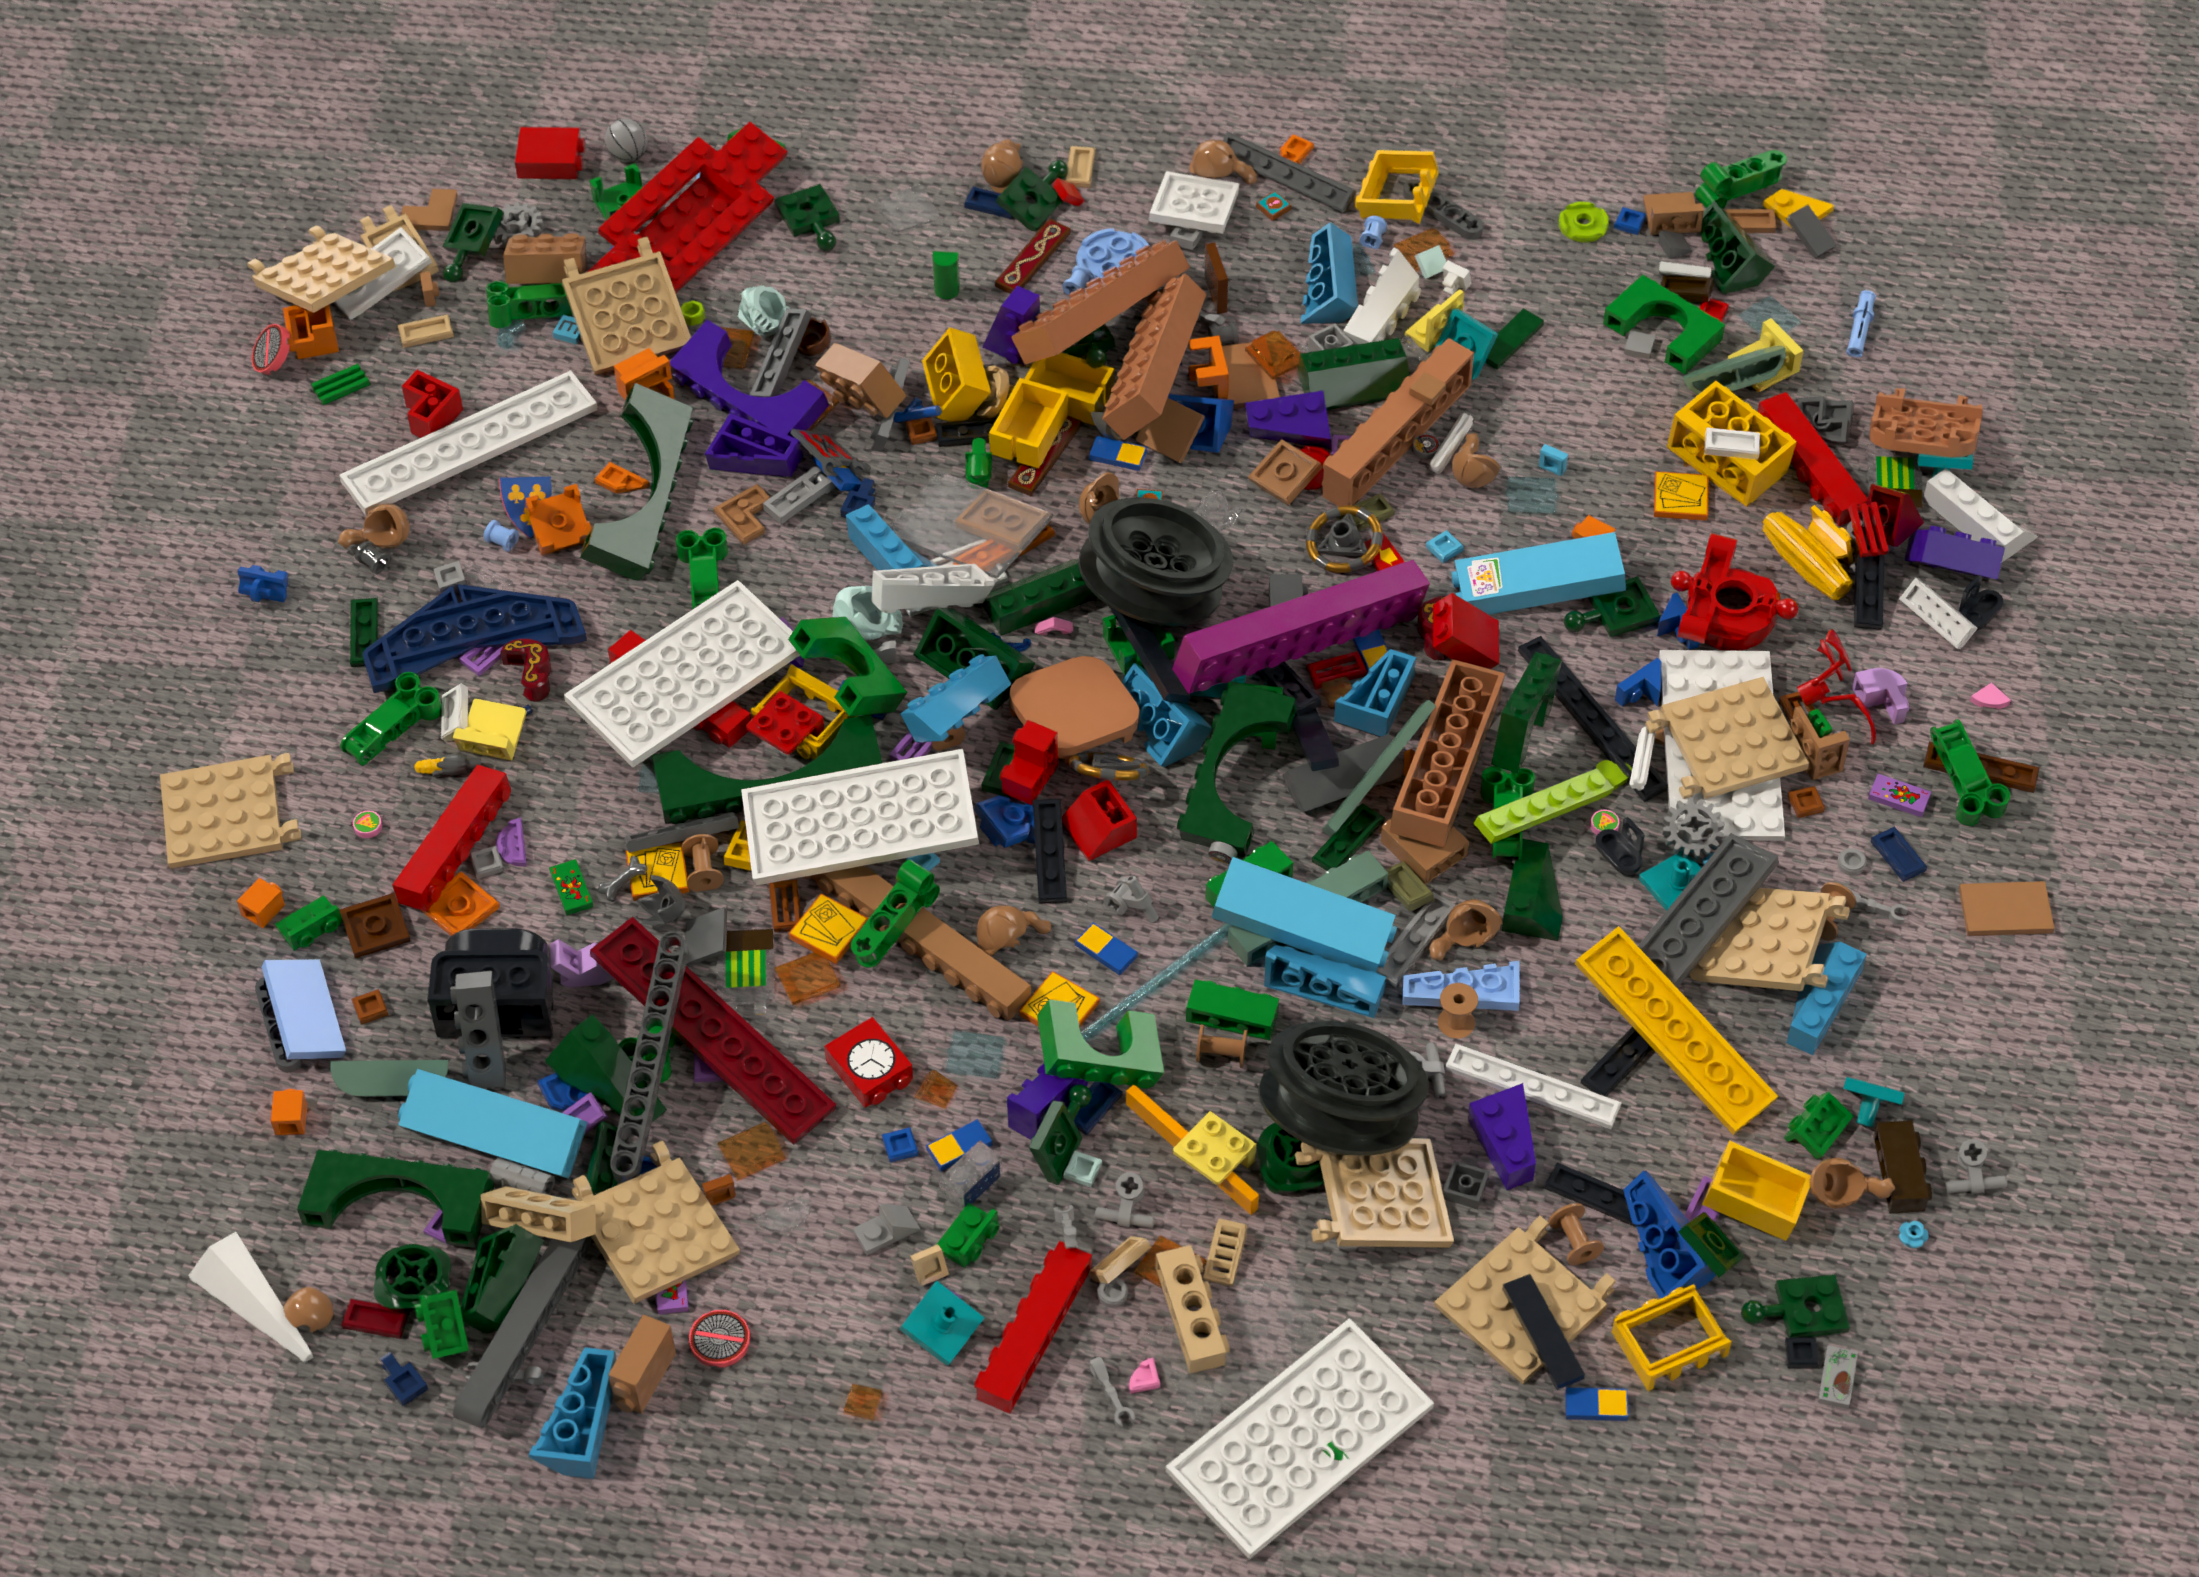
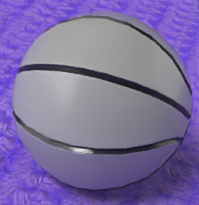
[604,118,648,163]

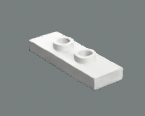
[1899,578,1977,649]

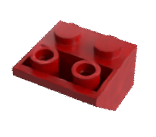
[1062,780,1137,861]

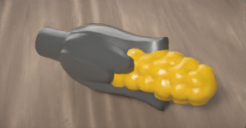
[414,754,482,777]

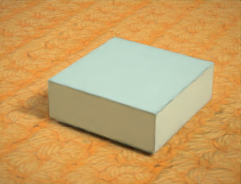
[1415,245,1447,279]
[1064,1151,1102,1187]

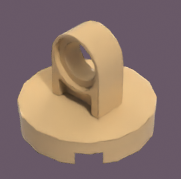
[976,366,1015,418]

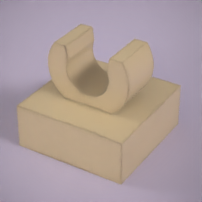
[910,1245,949,1286]

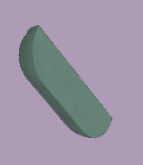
[1684,346,1786,395]
[330,1060,448,1096]

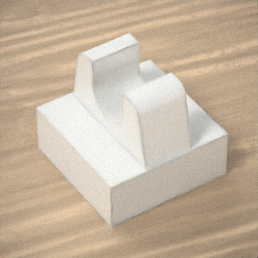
[1442,260,1471,295]

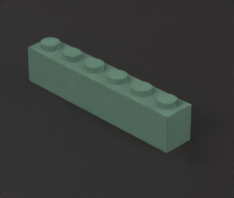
[1228,850,1388,967]

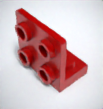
[746,691,825,755]

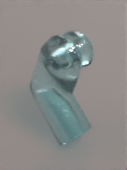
[497,319,526,349]

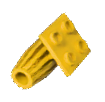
[1762,505,1854,601]

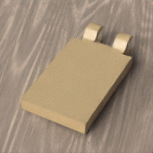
[360,205,439,292]

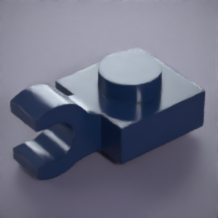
[840,478,876,518]
[380,1352,428,1407]

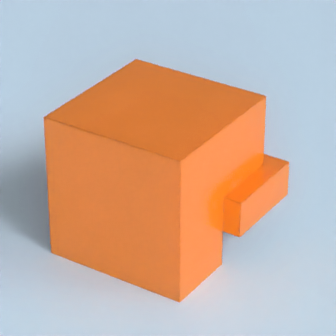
[283,304,339,359]
[614,348,675,400]

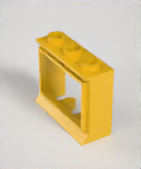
[1355,150,1439,224]
[751,664,858,760]
[1612,1284,1732,1391]

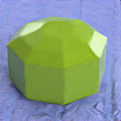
[680,300,705,326]

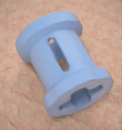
[1359,216,1387,249]
[1062,265,1094,295]
[484,520,519,552]

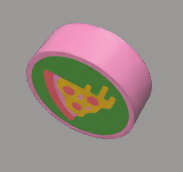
[1591,810,1619,835]
[353,811,382,838]

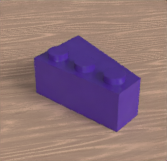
[982,286,1040,366]
[1245,390,1332,449]
[705,413,803,477]
[1905,526,2005,579]
[1007,1063,1088,1140]
[1468,1083,1536,1190]

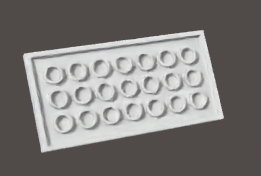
[564,580,800,767]
[1659,650,1785,841]
[741,749,979,886]
[1166,1318,1434,1560]

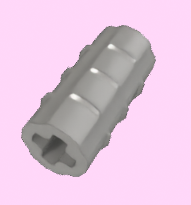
[490,1158,555,1195]

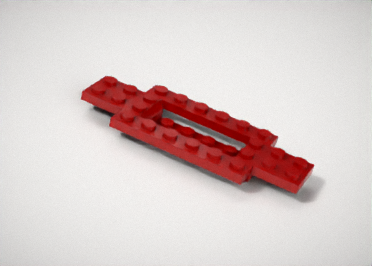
[587,121,788,294]

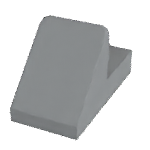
[853,1203,920,1255]

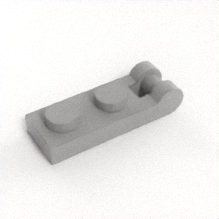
[763,466,836,525]

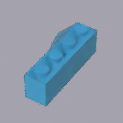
[1300,222,1358,324]
[846,504,937,570]
[901,654,1011,742]
[1786,942,1867,1055]
[1264,945,1386,1018]
[528,1348,617,1479]

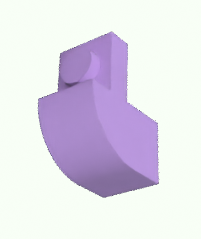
[1852,668,1909,725]
[550,939,613,988]

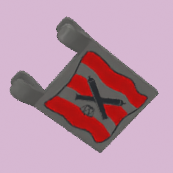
[791,429,871,480]

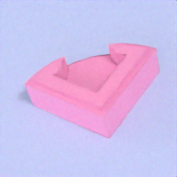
[1035,617,1073,635]
[1970,683,2011,709]
[1129,1357,1160,1394]

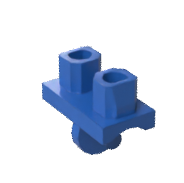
[238,565,288,603]

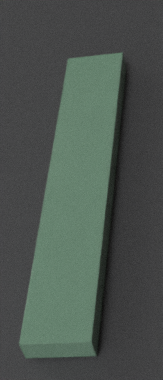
[1322,700,1436,836]

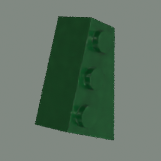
[460,1224,544,1334]

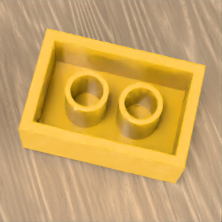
[922,327,991,422]

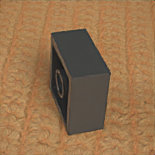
[1443,1161,1490,1210]

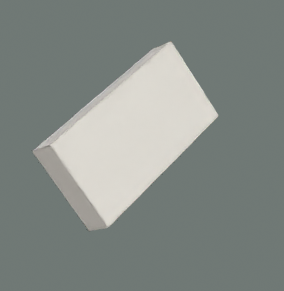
[1659,262,1711,278]
[1705,428,1760,460]
[441,683,468,742]

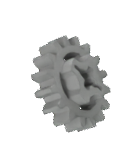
[493,202,544,249]
[1662,798,1725,860]

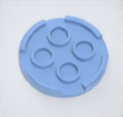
[1076,228,1151,279]

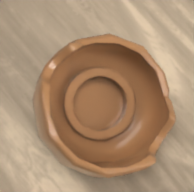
[283,1287,334,1332]

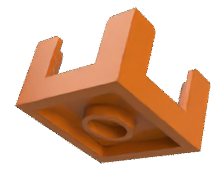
[1188,336,1229,399]
[525,484,591,556]

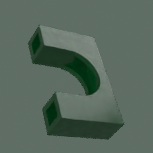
[1491,652,1562,773]

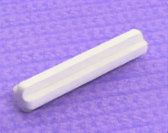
[1429,413,1473,474]
[1630,727,1656,791]

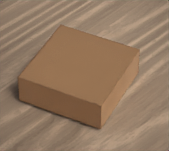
[1409,372,1446,406]

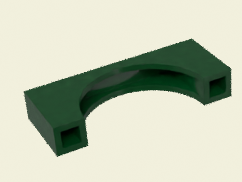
[1177,681,1297,857]

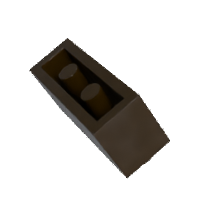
[1873,1120,1932,1214]

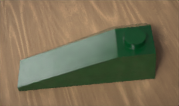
[1700,201,1776,294]
[1502,839,1563,941]
[545,1014,667,1123]

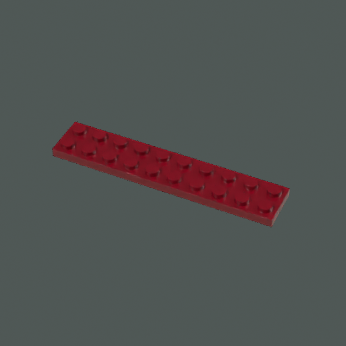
[590,916,836,1145]

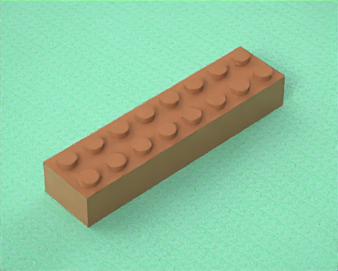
[1011,240,1190,364]
[1102,273,1206,440]
[1322,338,1474,506]
[1390,659,1505,847]

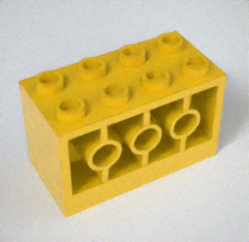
[1667,381,1797,507]

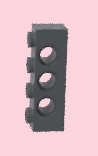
[450,971,506,1089]

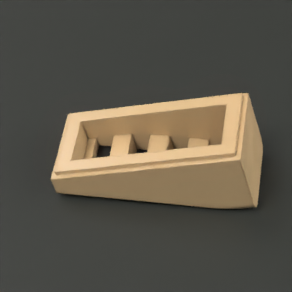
[1203,1219,1247,1287]

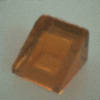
[914,1069,957,1109]

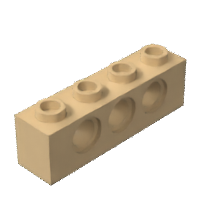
[481,1186,596,1242]
[1155,1245,1230,1374]

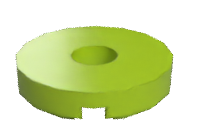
[1559,201,1609,242]

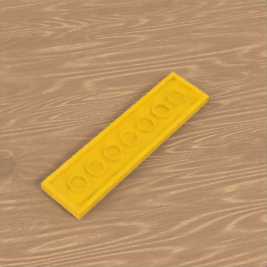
[1575,926,1778,1135]

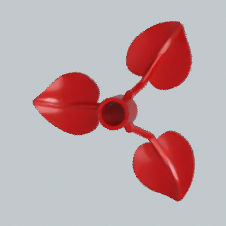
[1797,629,1876,745]

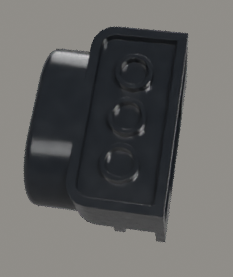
[427,928,554,1038]

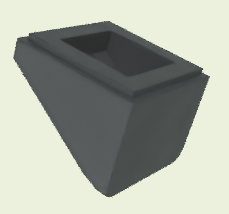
[1658,230,1692,259]

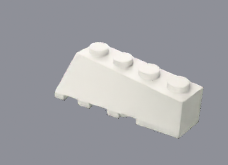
[1343,248,1421,345]
[1923,468,2038,562]
[872,564,994,613]

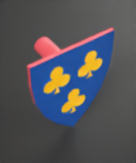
[499,476,552,538]

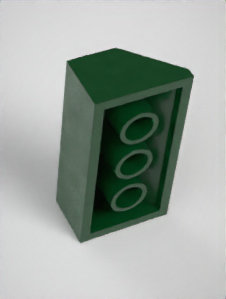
[1297,338,1409,410]
[981,559,1098,636]
[913,608,1035,710]

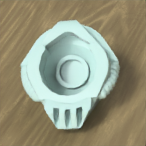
[738,286,790,339]
[833,586,904,640]

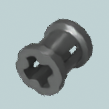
[1208,321,1239,345]
[355,541,391,575]

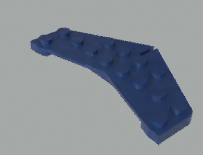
[363,584,587,694]

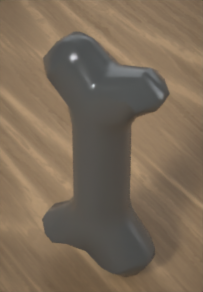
[598,856,648,902]

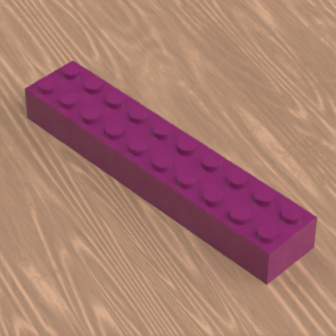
[1172,560,1430,694]

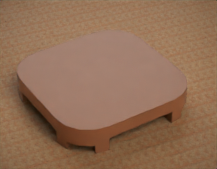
[1869,388,1983,458]
[1009,656,1139,764]

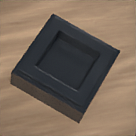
[1785,1338,1819,1369]

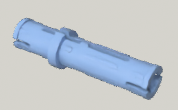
[1846,290,1876,358]

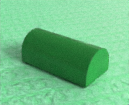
[932,251,960,299]

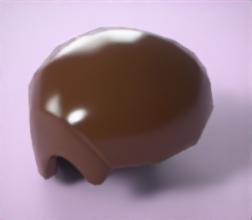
[797,317,831,356]

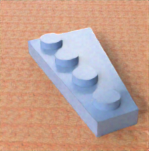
[1402,961,1520,1011]

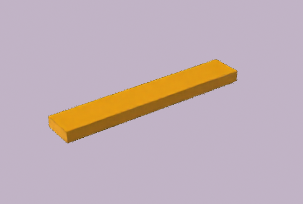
[1126,1085,1259,1215]

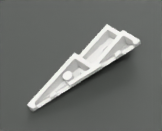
[189,1232,313,1363]

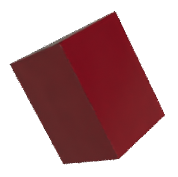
[1867,484,1924,547]

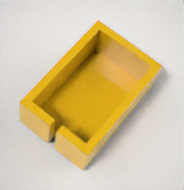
[1024,352,1115,425]
[989,378,1069,468]
[1702,1140,1811,1241]

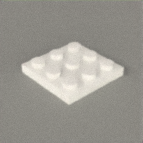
[1149,171,1239,234]

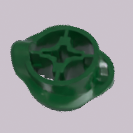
[1257,1123,1324,1194]
[373,1244,451,1311]

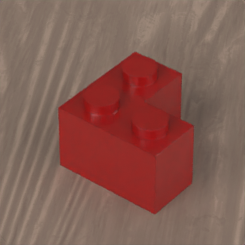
[402,369,463,438]
[1000,720,1058,805]

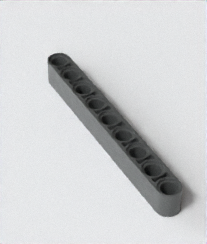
[610,932,688,1184]
[453,1200,594,1428]

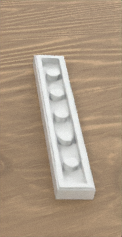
[1445,1044,1622,1129]

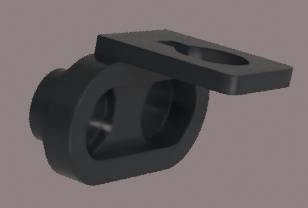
[1959,575,2003,631]
[1595,816,1645,875]

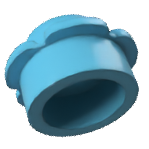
[1899,1221,1929,1248]

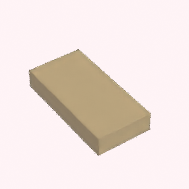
[1065,146,1095,188]
[398,315,454,348]
[1089,1236,1151,1284]

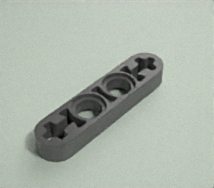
[1403,179,1483,240]
[255,977,303,1073]

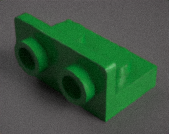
[275,895,343,951]
[1783,1091,1853,1159]
[936,1202,1000,1268]
[415,1289,469,1359]

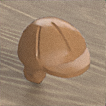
[981,139,1024,193]
[1189,139,1257,184]
[1452,433,1500,488]
[1079,472,1119,524]
[338,504,410,549]
[1430,899,1502,961]
[976,905,1051,956]
[1810,1157,1895,1209]

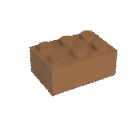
[503,233,587,284]
[815,343,907,419]

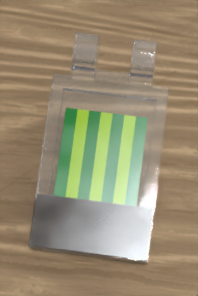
[1866,444,1923,513]
[717,928,776,1023]

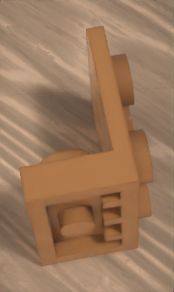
[1643,192,1704,235]
[1791,706,1850,780]

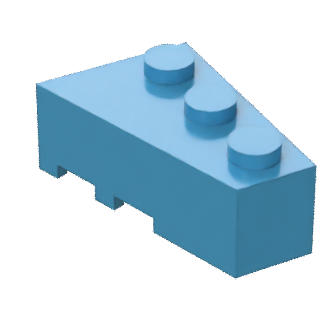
[1334,649,1416,737]

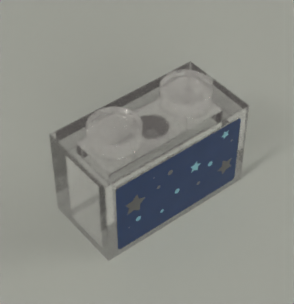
[939,1140,1003,1212]

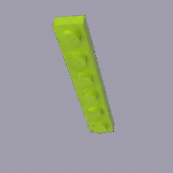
[1474,768,1614,844]

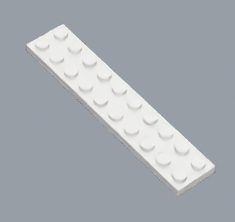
[340,371,597,515]

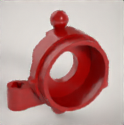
[1671,533,1798,651]

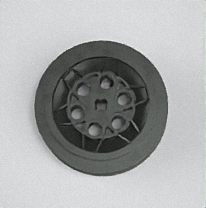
[1078,497,1233,626]
[1258,1021,1429,1156]

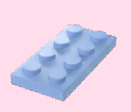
[262,959,346,1059]

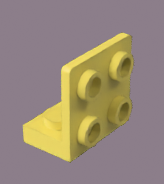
[1405,289,1464,353]
[1728,318,1803,392]
[453,699,527,761]
[1173,1111,1256,1185]

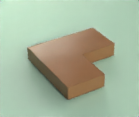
[401,189,458,231]
[714,484,770,545]

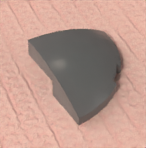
[1798,396,1854,444]

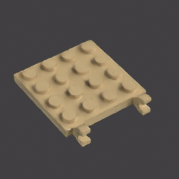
[247,225,396,313]
[562,237,691,375]
[1645,677,1809,799]
[160,753,301,869]
[1690,888,1850,991]
[1295,1138,1454,1248]
[572,1140,740,1304]
[1434,1216,1616,1384]

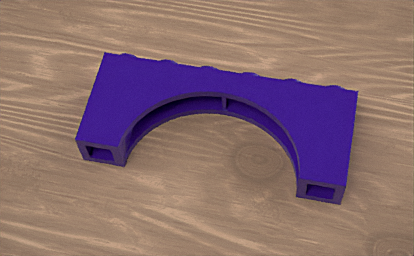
[670,320,829,438]

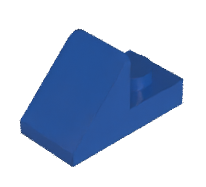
[1657,592,1699,650]
[1615,658,1661,707]

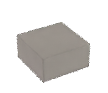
[1308,323,1354,352]

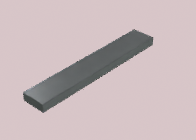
[1222,131,1357,213]

